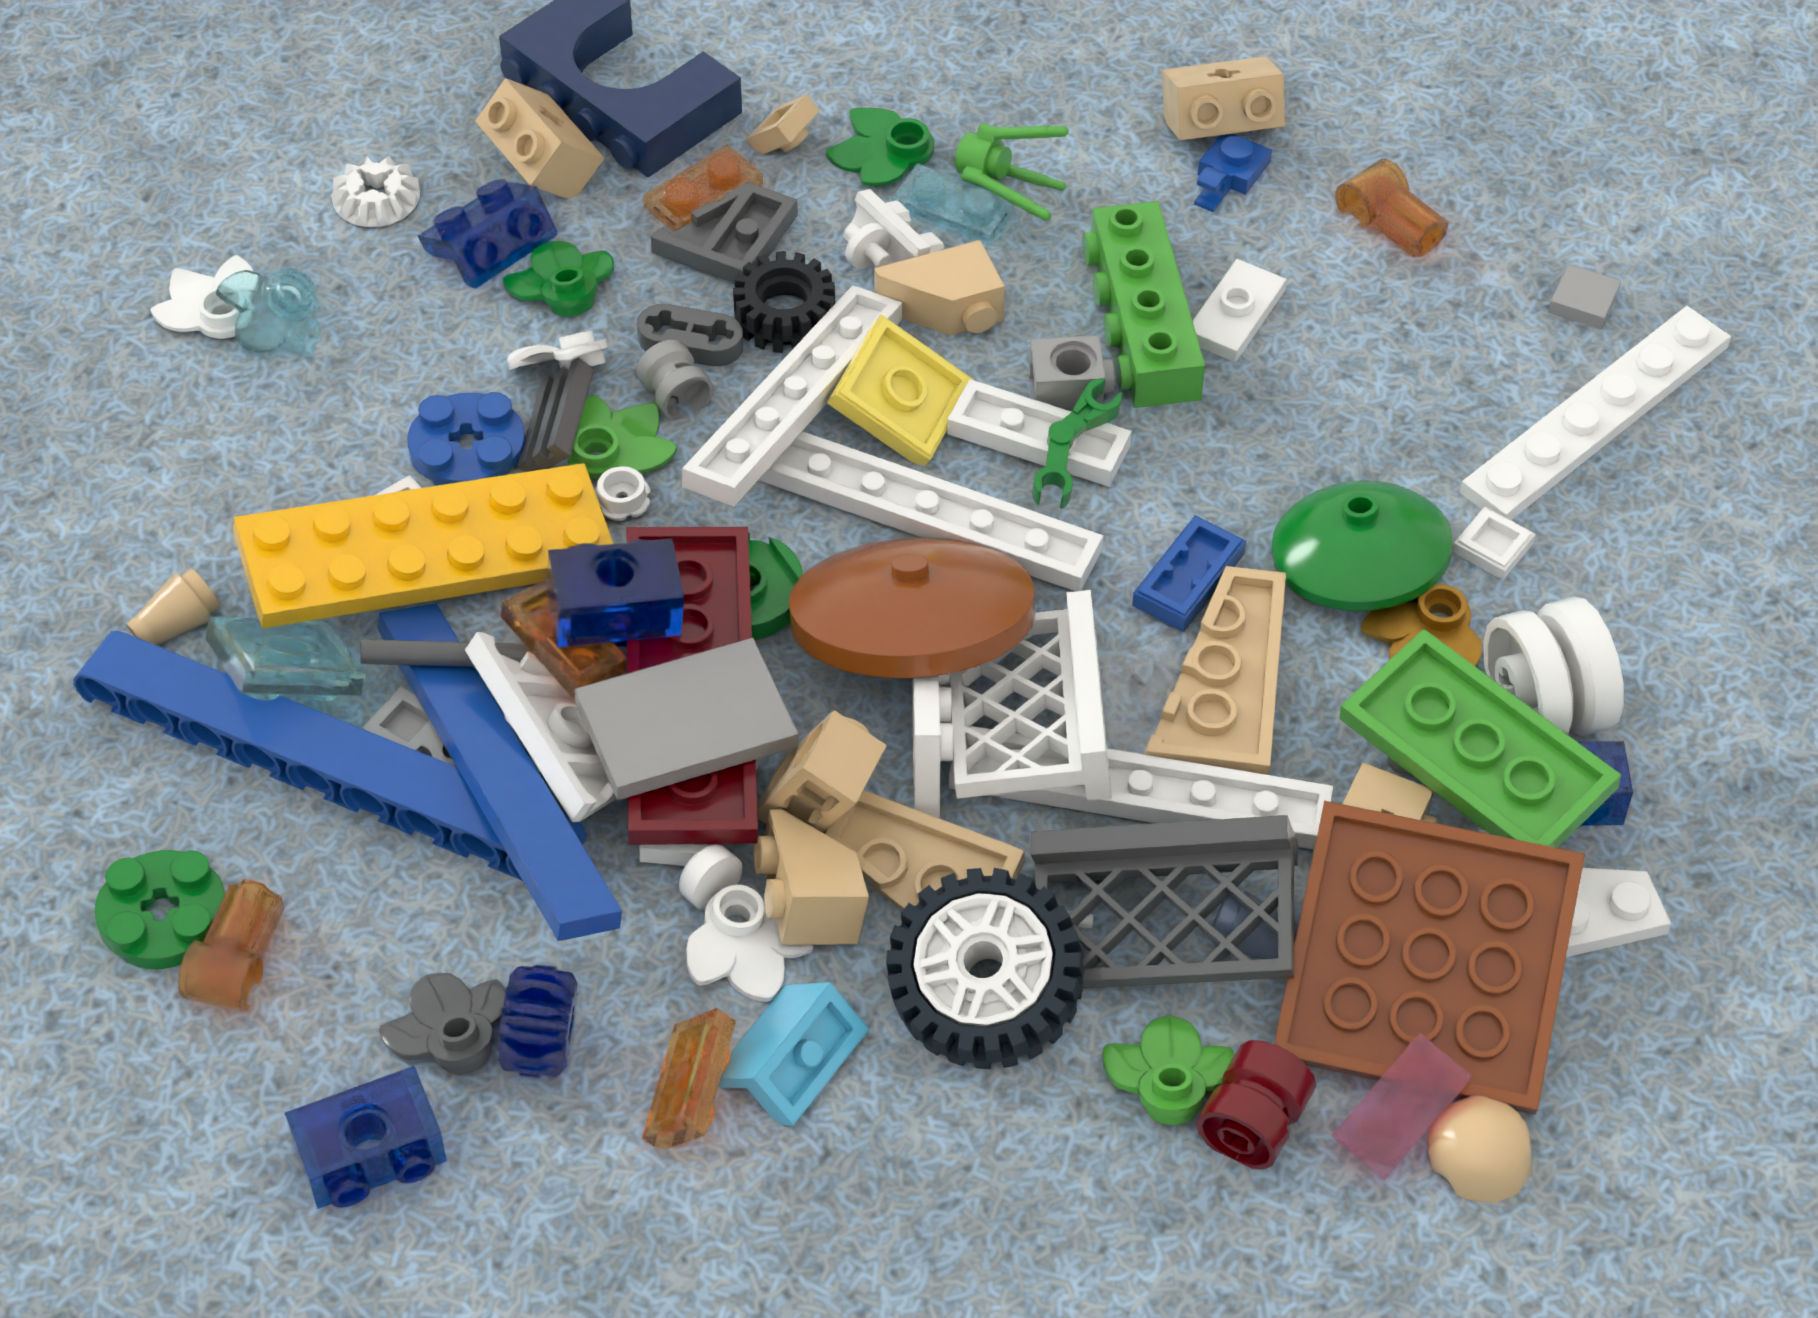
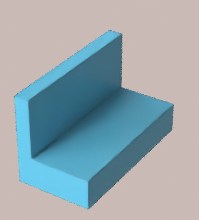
[709,982,869,1126]

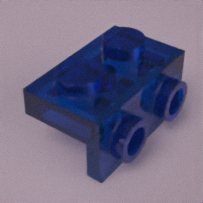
[418,179,557,288]

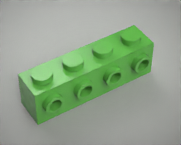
[1082,201,1205,408]

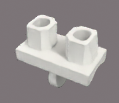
[843,189,944,269]

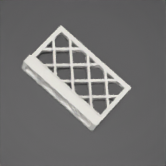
[950,590,1112,801]

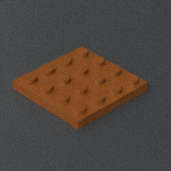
[1274,800,1585,1114]

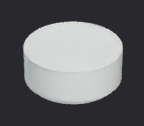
[679,844,742,911]

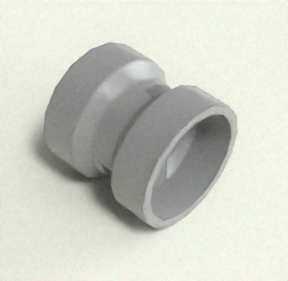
[636,340,714,420]

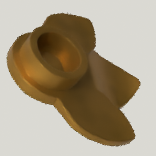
[1360,584,1482,667]

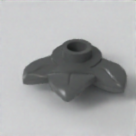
[379,973,510,1074]

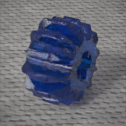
[497,964,578,1079]

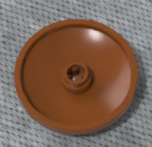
[789,538,1035,678]

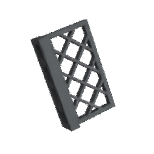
[1030,815,1298,989]

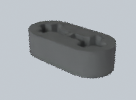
[637,304,743,366]

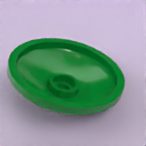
[1272,480,1453,611]

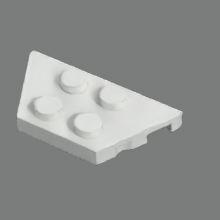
[465,632,616,822]

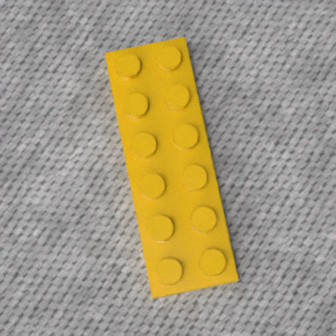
[233,463,618,629]

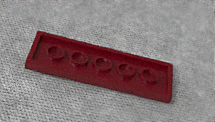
[626,527,758,845]

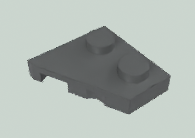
[651,182,798,283]

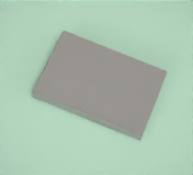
[575,638,799,800]

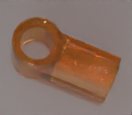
[1335,159,1449,258]
[178,879,284,1012]

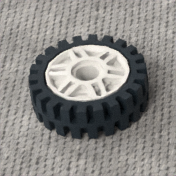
[886,868,1084,1069]

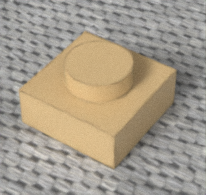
[746,94,820,154]

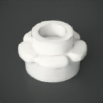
[594,466,651,521]

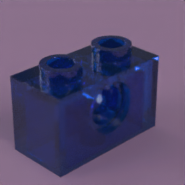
[547,539,684,648]
[285,1066,447,1209]

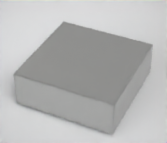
[1548,264,1621,330]

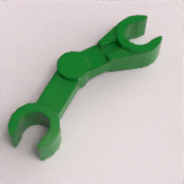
[1032,378,1123,509]

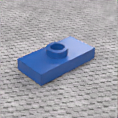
[1132,515,1246,632]

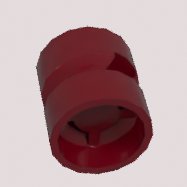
[1196,1040,1317,1170]

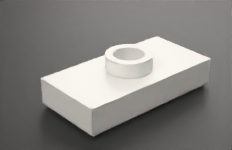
[1193,259,1287,362]

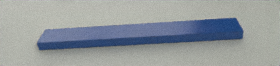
[378,603,622,941]

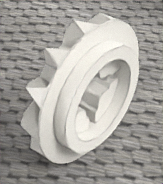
[331,156,420,227]

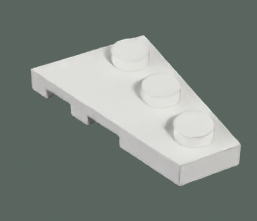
[912,673,953,818]

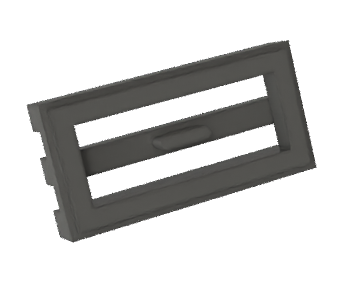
[517,357,593,472]

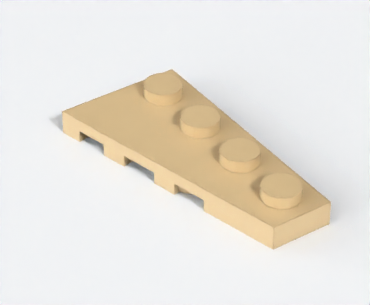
[1144,566,1286,775]

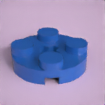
[407,392,525,486]

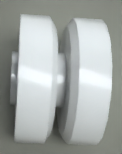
[1483,596,1624,736]

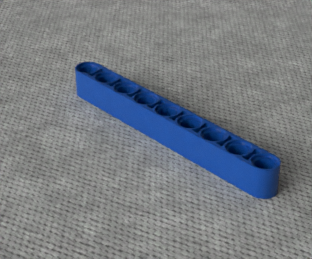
[73,631,587,881]

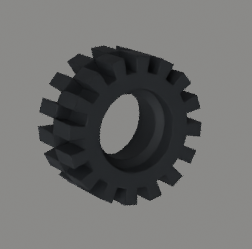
[733,251,835,353]

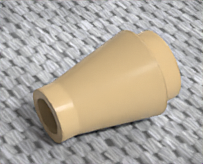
[126,568,221,646]

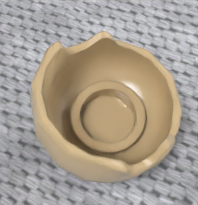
[1427,1096,1531,1203]

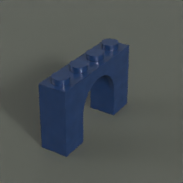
[499,0,742,178]

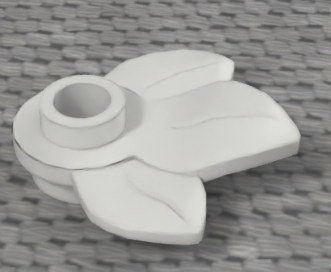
[150,255,258,339]
[507,330,608,370]
[686,885,813,1002]

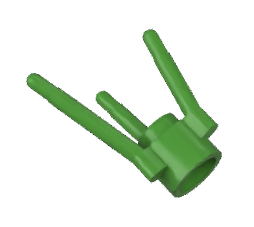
[955,123,1069,221]

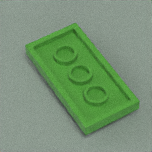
[1339,628,1621,848]

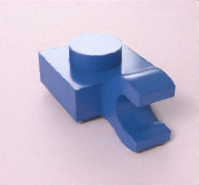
[1194,133,1272,212]

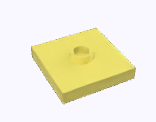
[827,314,974,466]

